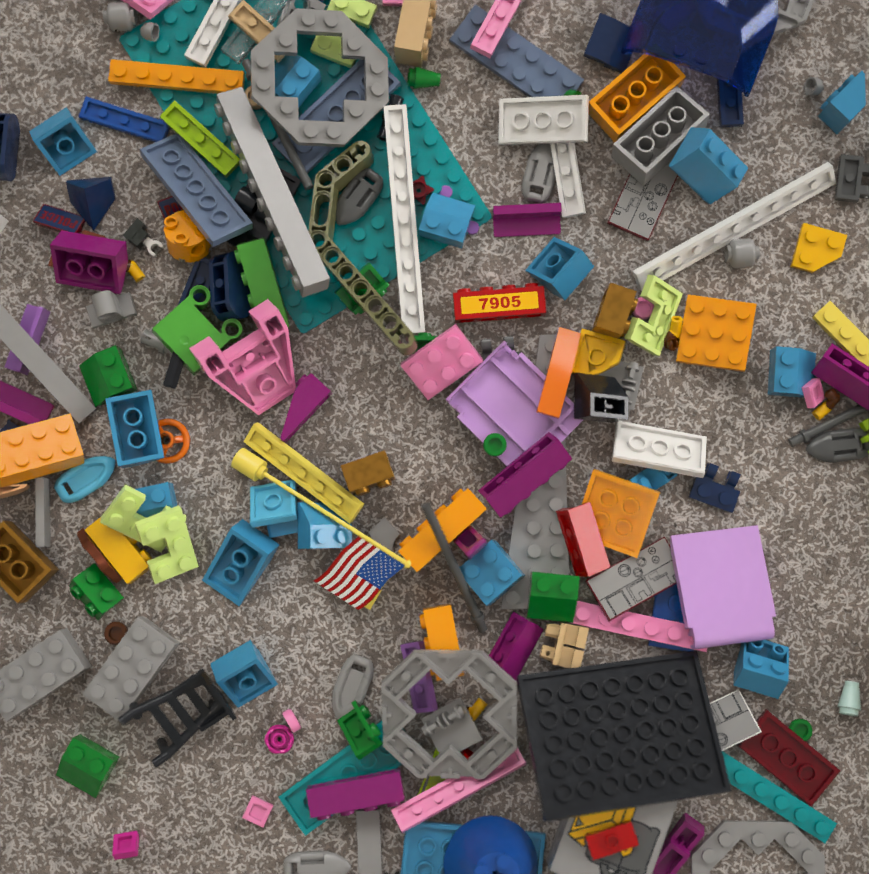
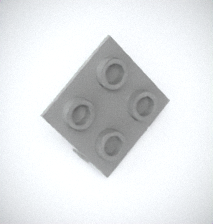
[599,361,644,411]
[421,697,483,754]

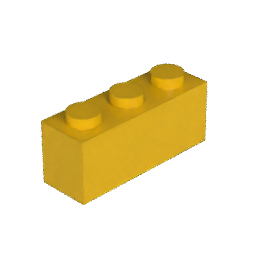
[85,517,152,584]

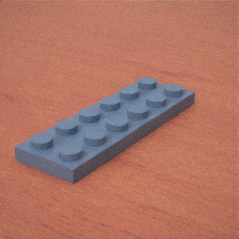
[449,4,584,97]
[272,60,401,174]
[140,133,253,247]

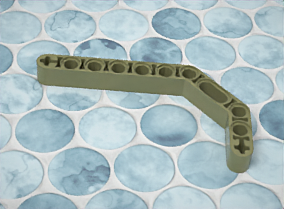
[308,141,417,355]

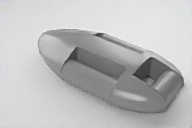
[522,144,556,203]
[332,654,374,719]
[283,851,351,874]

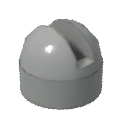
[140,22,159,42]
[804,77,824,96]

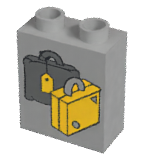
[546,801,678,874]

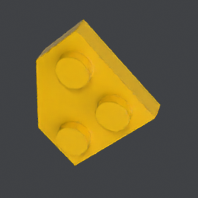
[790,223,847,273]
[571,328,626,375]

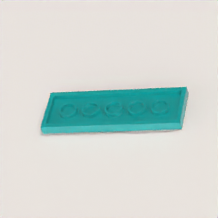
[278,720,407,836]

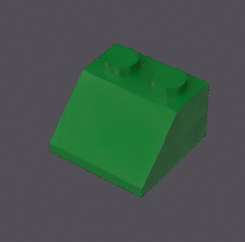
[79,345,138,407]
[527,571,580,622]
[56,734,120,798]

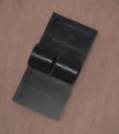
[225,168,302,248]

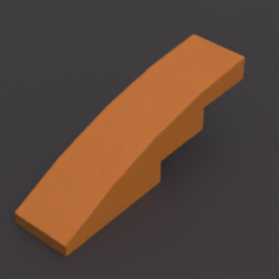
[536,327,581,419]

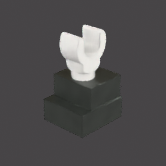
[123,218,164,257]

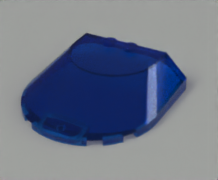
[621,0,779,97]

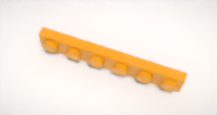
[108,59,245,94]

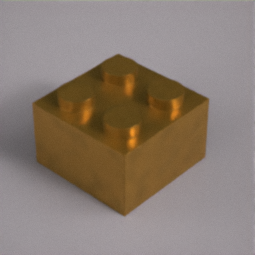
[591,282,638,339]
[340,450,395,496]

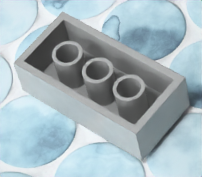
[611,86,710,186]
[83,616,181,722]
[0,628,92,721]

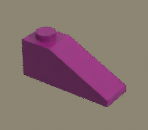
[280,373,333,443]

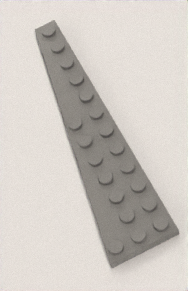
[501,334,569,609]

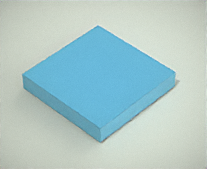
[250,480,297,528]

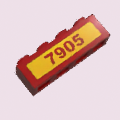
[453,283,546,323]

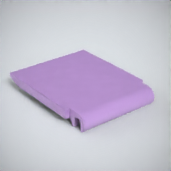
[446,341,583,467]
[670,525,776,650]

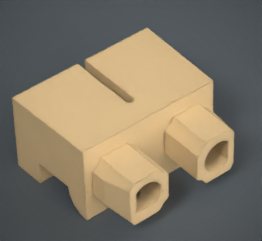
[540,622,589,668]

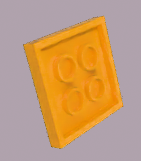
[676,295,757,372]
[582,469,660,558]

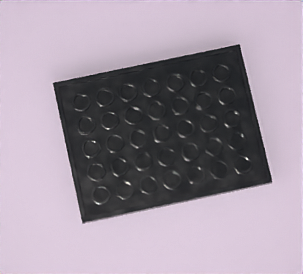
[516,651,732,822]

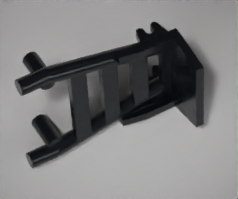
[118,669,237,768]

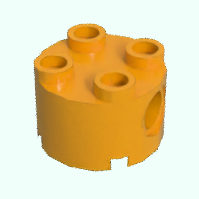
[164,210,212,263]

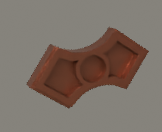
[77,528,123,583]

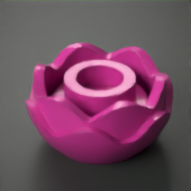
[264,725,294,754]

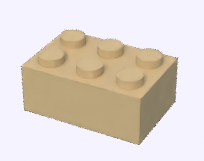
[394,0,437,67]

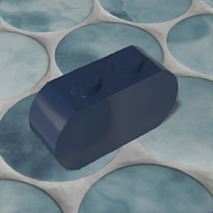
[0,113,20,182]
[209,251,252,322]

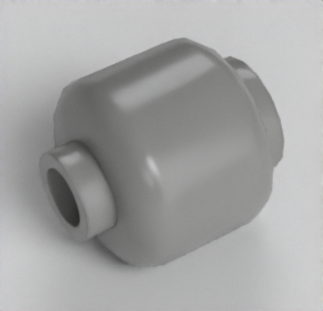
[103,2,138,32]
[725,238,760,269]

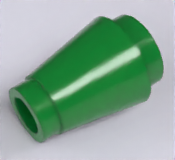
[407,66,441,89]

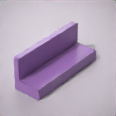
[4,304,50,375]

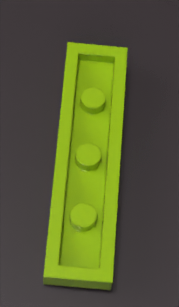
[159,100,240,178]

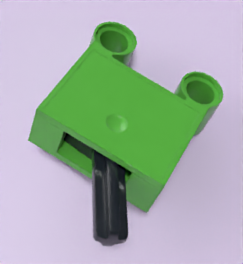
[152,285,242,389]

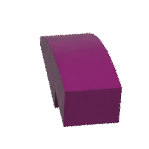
[452,525,488,560]
[652,812,705,874]

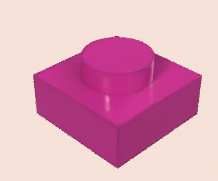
[112,831,139,860]

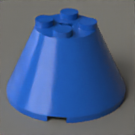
[443,815,538,874]

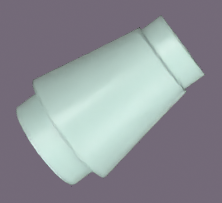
[837,681,861,716]

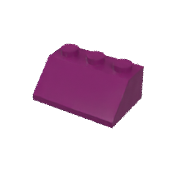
[50,230,128,294]

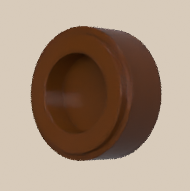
[104,621,128,645]

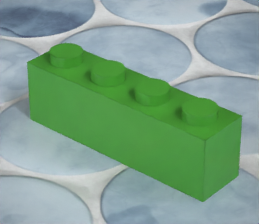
[234,237,290,329]

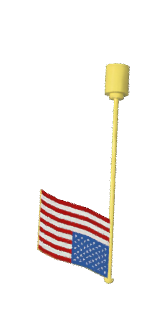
[231,448,412,610]

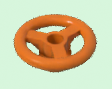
[156,418,190,464]

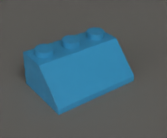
[669,127,748,204]
[105,390,165,468]

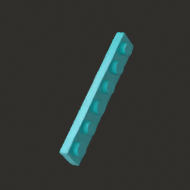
[722,751,837,844]

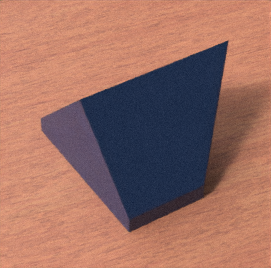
[66,177,115,231]

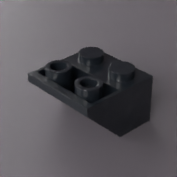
[574,373,628,423]

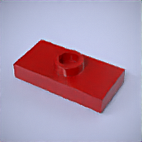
[585,820,639,860]

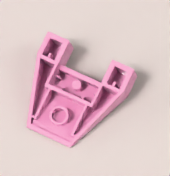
[189,299,296,415]

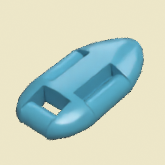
[54,456,115,503]

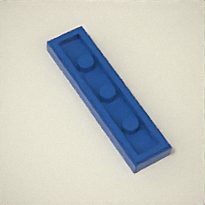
[79,97,170,142]

